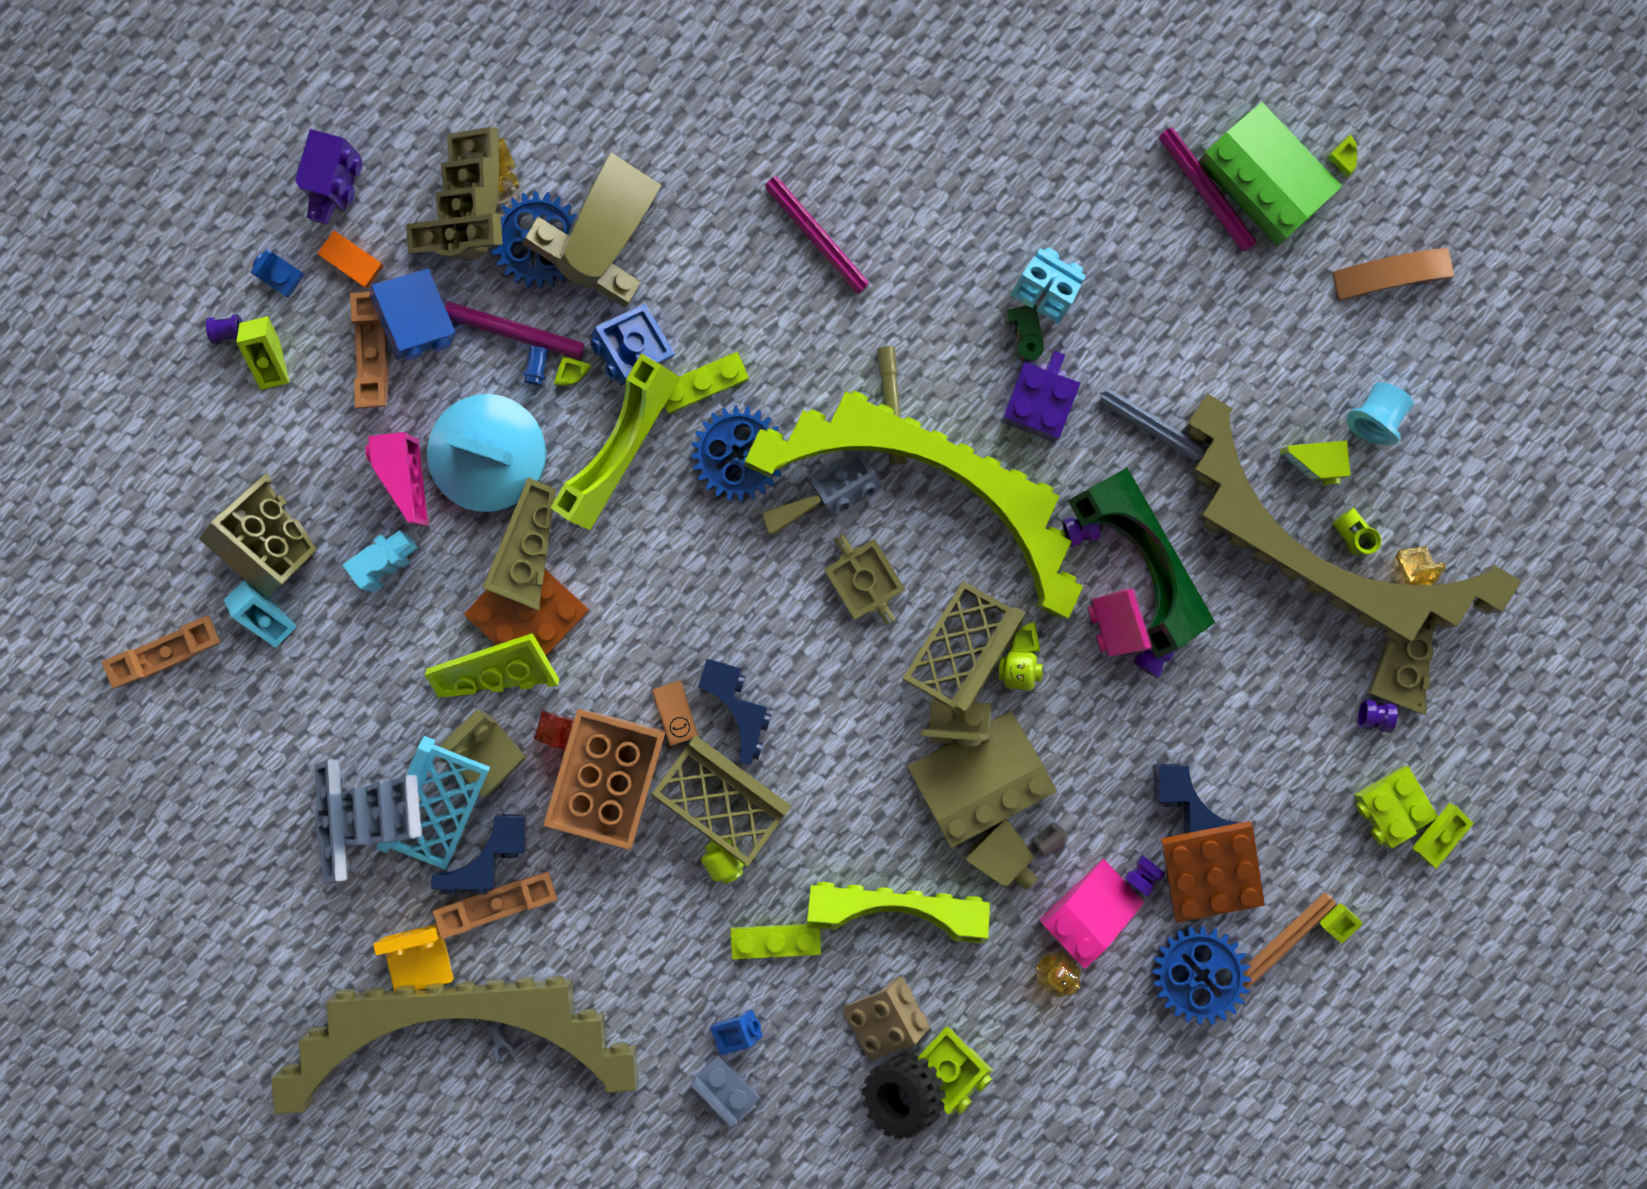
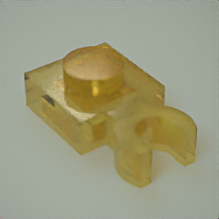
[498,137,520,195]

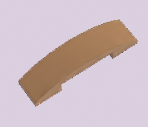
[1332,248,1454,301]
[350,292,389,409]
[102,615,220,689]
[433,871,558,939]

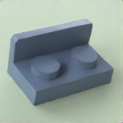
[809,451,882,517]
[691,1053,760,1129]

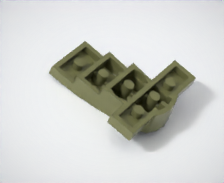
[406,127,503,261]
[522,152,661,308]

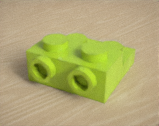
[1354,765,1438,849]
[918,1026,994,1115]

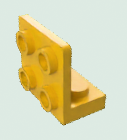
[373,924,454,992]

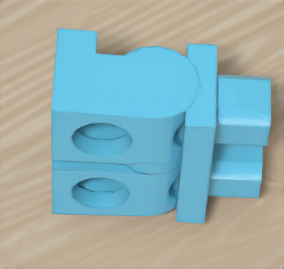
[1010,247,1086,324]
[342,530,419,592]

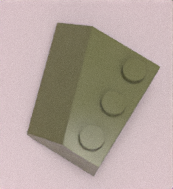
[198,472,317,599]

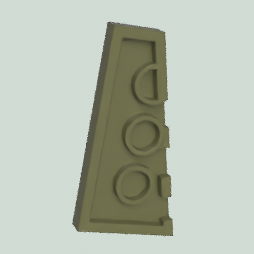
[482,478,556,611]
[1367,583,1436,715]

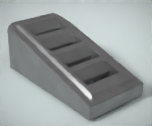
[1032,822,1068,857]

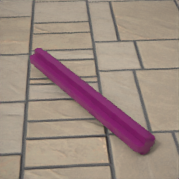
[1159,127,1256,252]
[765,176,869,294]
[445,301,585,359]

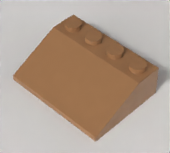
[543,709,666,850]

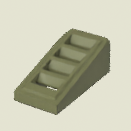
[763,495,821,536]

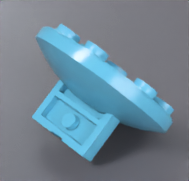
[427,394,546,513]

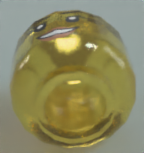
[1036,952,1081,997]

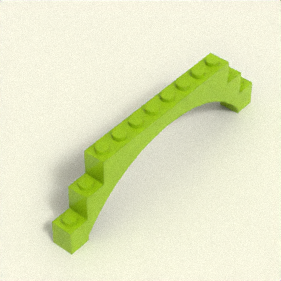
[744,391,1083,620]

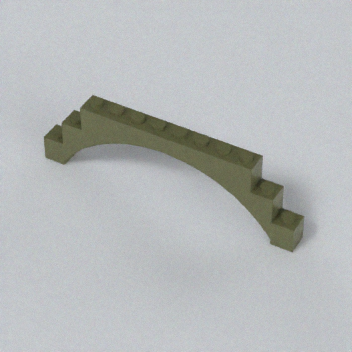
[1184,393,1521,644]
[271,976,639,1114]

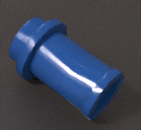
[522,346,549,385]

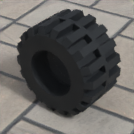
[862,1053,946,1140]

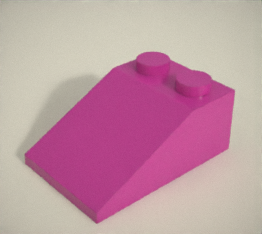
[365,432,429,527]
[1087,588,1151,657]
[1039,859,1145,969]

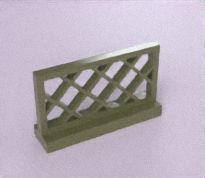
[903,581,1026,719]
[651,735,792,867]

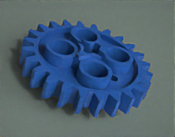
[491,191,577,289]
[690,405,784,502]
[1151,926,1252,1025]

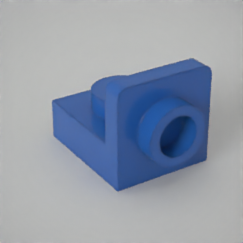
[251,249,305,298]
[710,1009,762,1055]

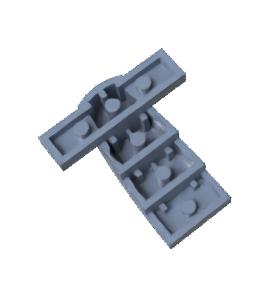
[314,760,422,884]

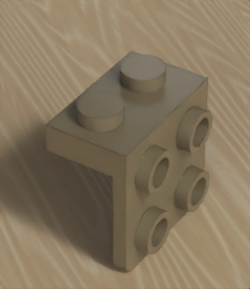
[843,976,930,1060]

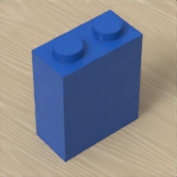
[369,268,456,360]

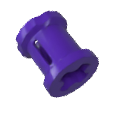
[206,314,243,344]

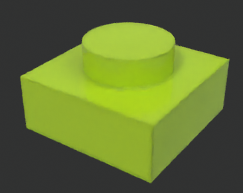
[1319,903,1363,944]

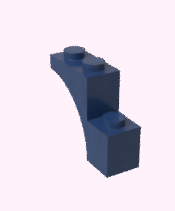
[698,659,772,765]
[1153,764,1241,834]
[431,814,527,894]

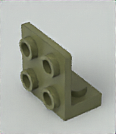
[921,699,992,746]
[438,710,526,798]

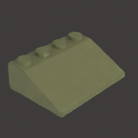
[907,710,1057,848]

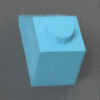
[224,579,297,648]

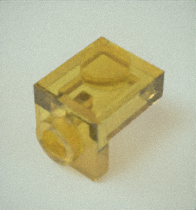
[1395,546,1446,585]

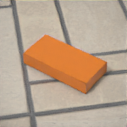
[317,230,384,289]

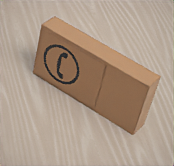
[652,680,699,746]

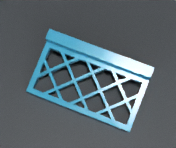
[376,736,490,870]

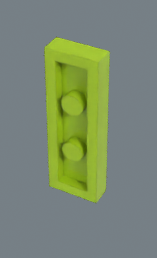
[665,351,749,414]
[731,924,821,959]

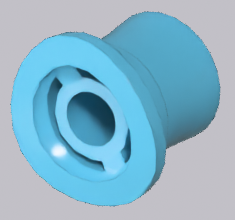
[1347,382,1414,445]

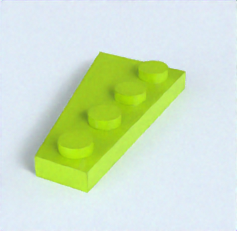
[424,633,559,698]

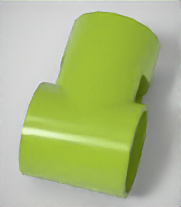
[1332,507,1382,557]

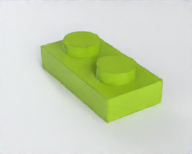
[1412,803,1474,869]

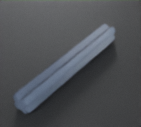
[1099,389,1205,462]

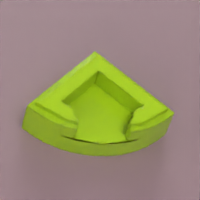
[1327,135,1357,178]
[554,356,592,386]
[1010,622,1041,653]

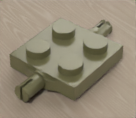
[824,533,905,626]

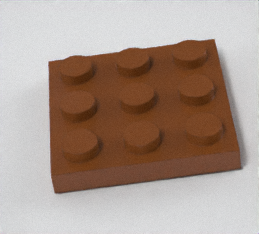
[464,568,590,657]
[1161,821,1265,923]

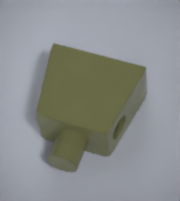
[963,819,1037,890]

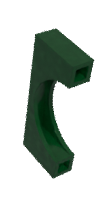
[1068,467,1216,658]

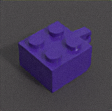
[295,129,363,225]
[1000,350,1081,443]

